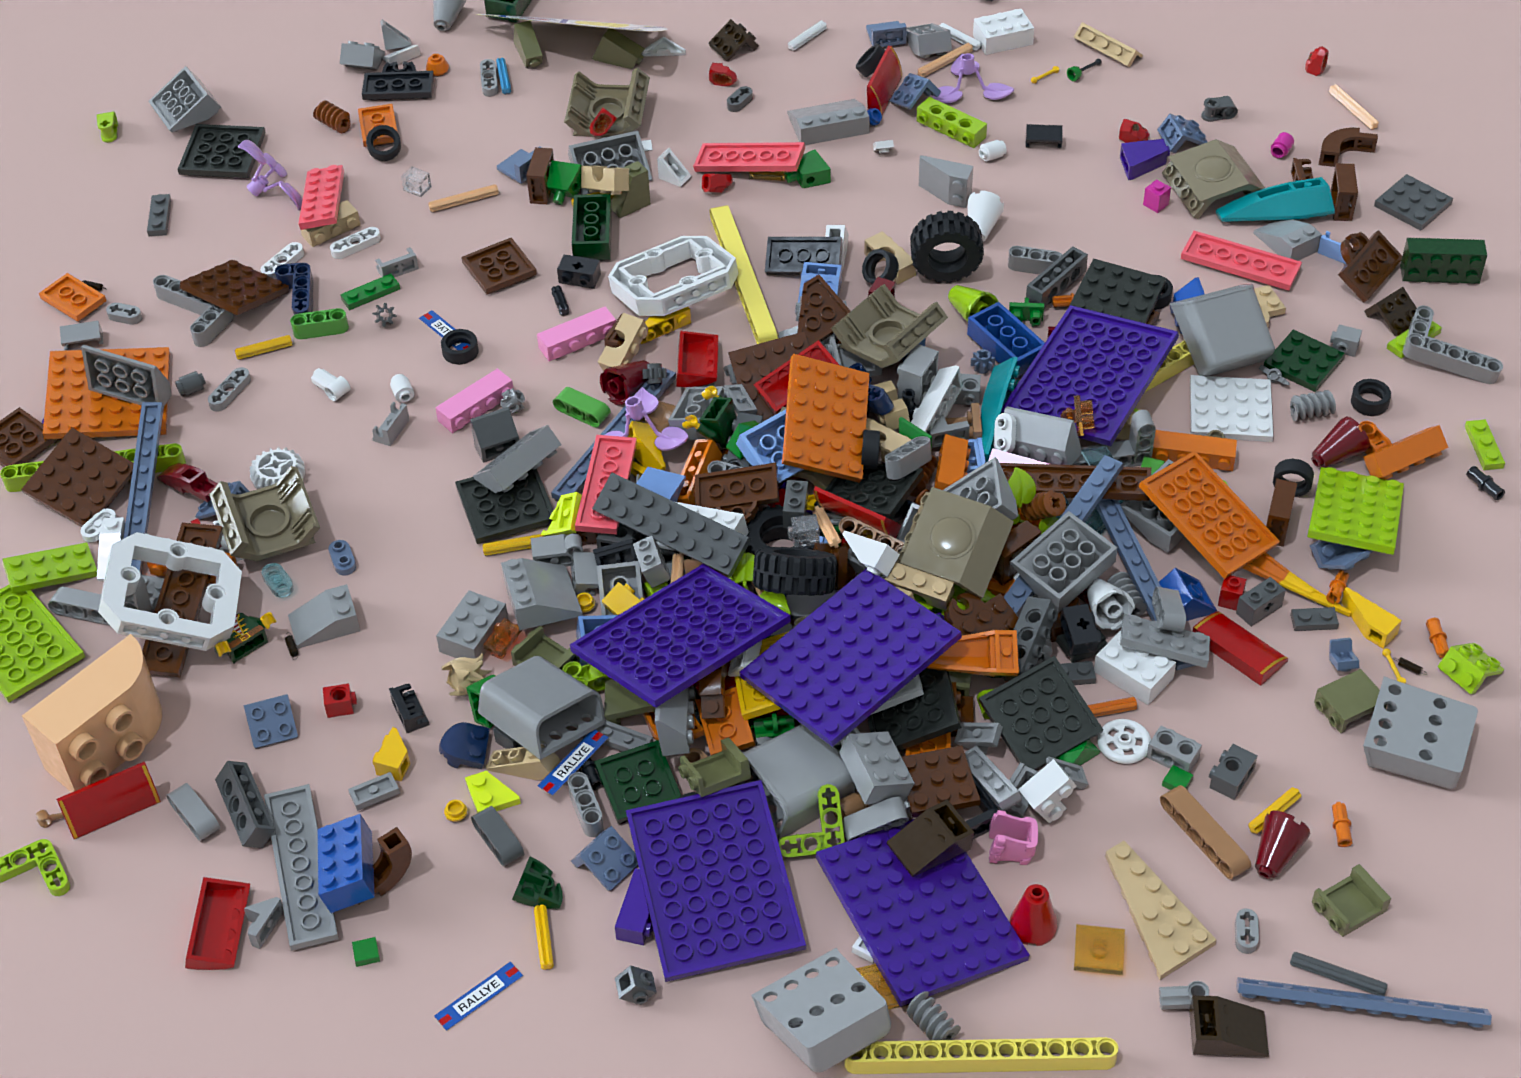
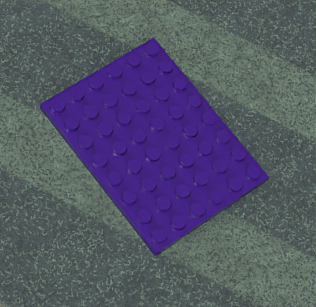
[1001,305,1179,446]
[570,564,791,708]
[739,568,962,747]
[626,780,806,982]
[816,820,1030,1007]

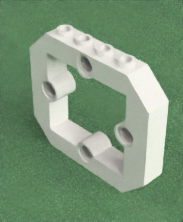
[608,236,738,316]
[98,532,242,651]

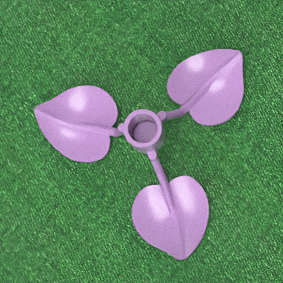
[932,53,1014,103]
[238,140,302,210]
[605,387,689,451]

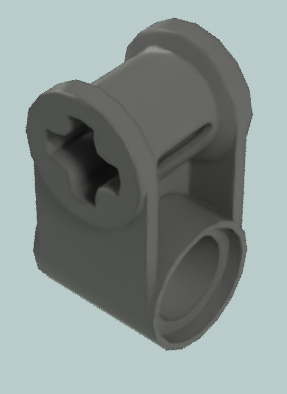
[1201,96,1238,122]

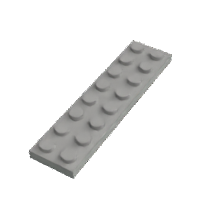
[264,784,339,951]

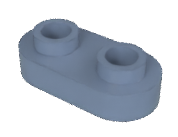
[328,540,356,576]

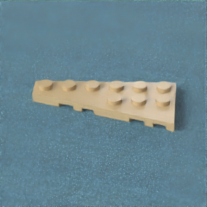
[1105,840,1217,980]

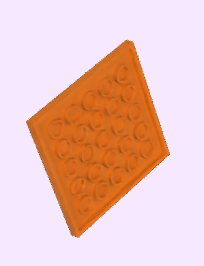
[43,347,170,439]

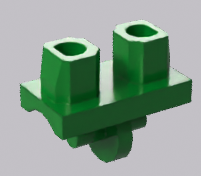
[1009,297,1044,326]
[753,713,795,738]

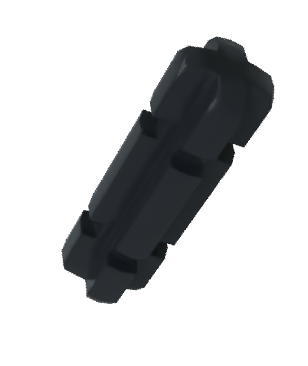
[551,285,570,316]

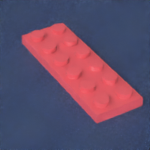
[693,142,806,172]
[298,165,344,230]
[1180,231,1302,291]
[575,435,637,535]

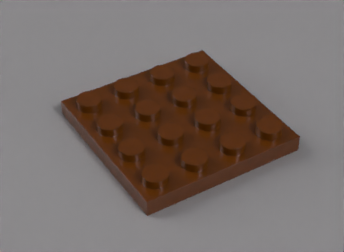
[180,260,289,316]
[728,332,809,422]
[21,428,134,527]

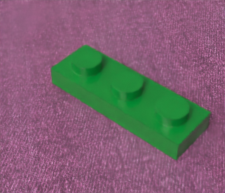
[340,273,400,311]

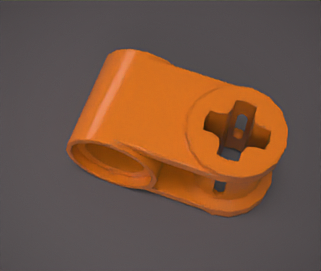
[1358,421,1392,455]

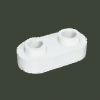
[994,413,1016,453]
[80,508,117,542]

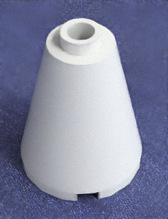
[968,191,1004,242]
[1086,578,1135,630]

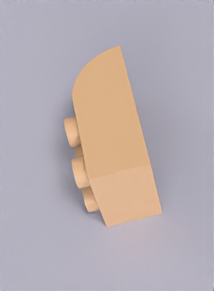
[22,634,162,792]

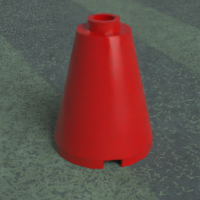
[1010,884,1057,946]

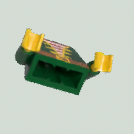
[682,386,736,448]
[215,612,277,663]

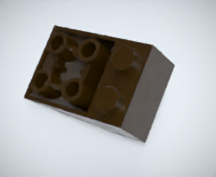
[886,799,974,877]
[1189,995,1269,1057]

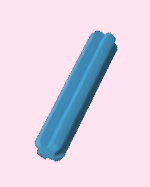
[496,57,511,94]

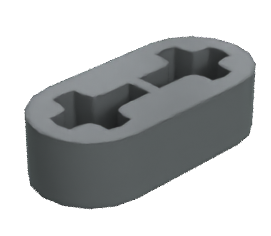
[727,86,753,112]

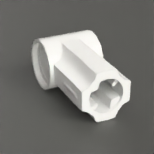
[311,368,351,401]

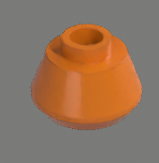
[426,54,449,76]

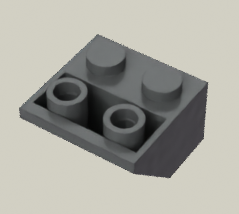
[470,407,519,463]

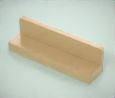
[1074,22,1143,67]

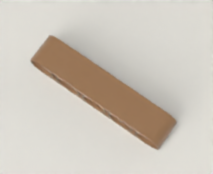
[839,517,904,562]
[1160,785,1251,879]

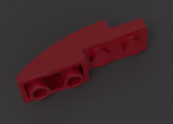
[156,463,218,503]

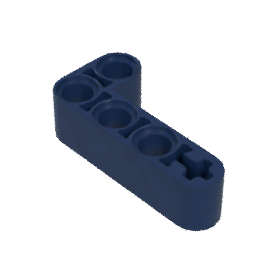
[275,263,313,315]
[849,363,894,415]

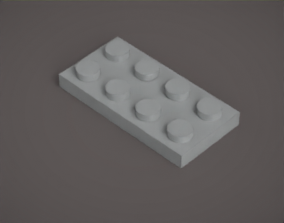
[1120,614,1210,668]

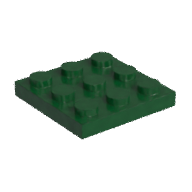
[1263,329,1345,392]
[594,740,681,824]

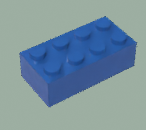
[967,302,1045,377]
[317,814,375,913]

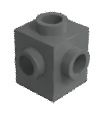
[615,965,657,1005]

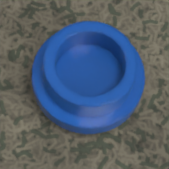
[867,108,882,126]

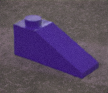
[615,868,653,946]

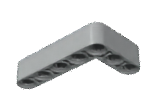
[153,275,234,347]
[1403,305,1503,384]
[1072,410,1156,467]
[48,575,152,625]

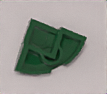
[512,856,563,909]

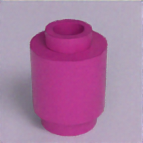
[1271,132,1294,158]

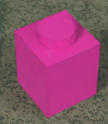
[1143,179,1171,213]

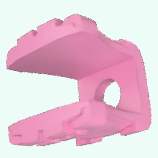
[989,810,1038,865]

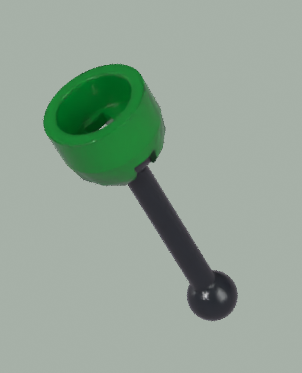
[1067,58,1102,81]

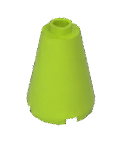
[948,285,998,323]

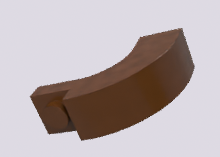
[1318,127,1378,167]
[699,661,730,719]
[358,827,412,905]

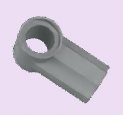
[1159,981,1209,1010]

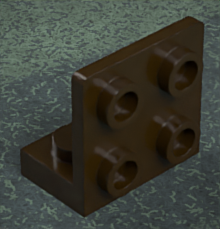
[1364,287,1417,336]

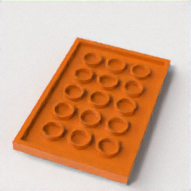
[782,354,869,483]
[1139,451,1280,579]

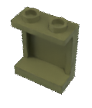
[511,626,580,670]
[1314,669,1387,733]
[604,679,656,725]
[678,737,751,797]
[1312,864,1391,937]

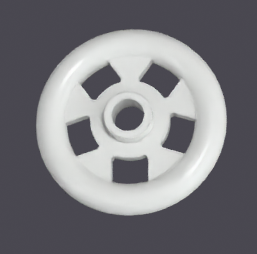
[1097,719,1151,764]

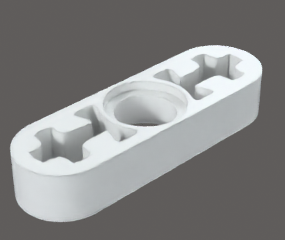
[330,227,381,259]
[260,242,304,279]

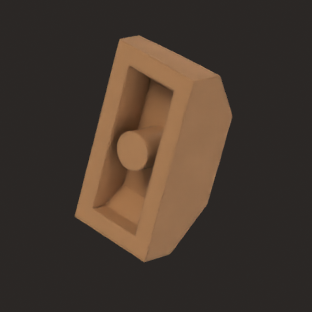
[645,401,676,433]

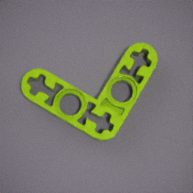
[778,784,844,857]
[0,839,70,896]

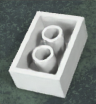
[973,8,1034,55]
[1094,630,1176,705]

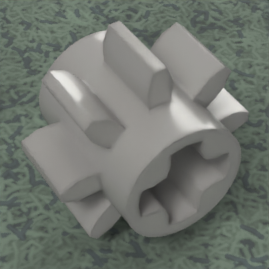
[500,388,525,414]

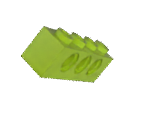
[916,97,987,148]

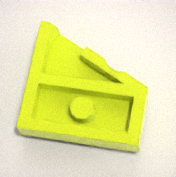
[541,492,582,537]
[465,771,521,813]

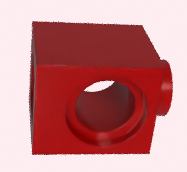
[1218,575,1247,610]
[323,683,357,718]

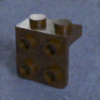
[709,19,759,61]

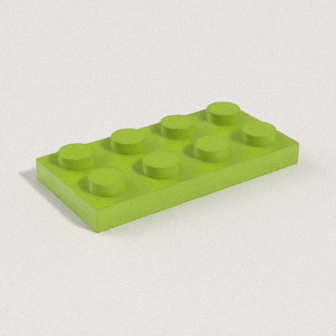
[2,542,97,593]

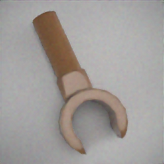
[36,810,64,828]

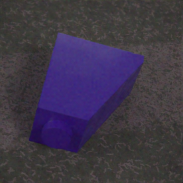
[1120,139,1170,180]

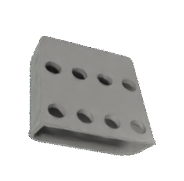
[1169,284,1275,377]
[478,656,606,760]
[1363,676,1478,789]
[737,724,856,840]
[751,948,891,1073]

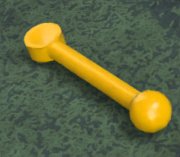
[1031,66,1059,83]
[1382,648,1406,683]

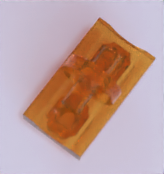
[1060,395,1095,436]
[483,618,522,659]

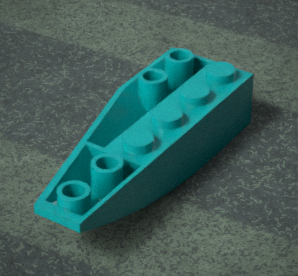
[1216,177,1335,222]
[981,357,1020,462]

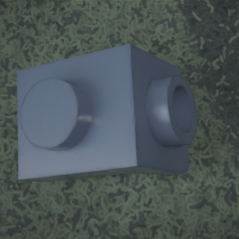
[1329,638,1359,672]

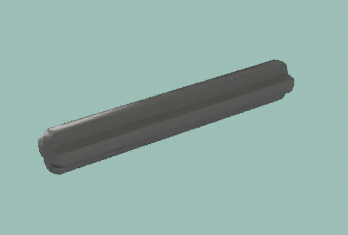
[1290,952,1388,996]

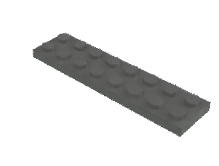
[592,472,752,577]

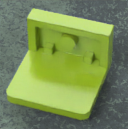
[1437,643,1504,694]

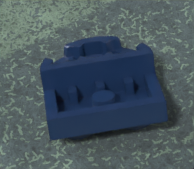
[439,722,490,769]

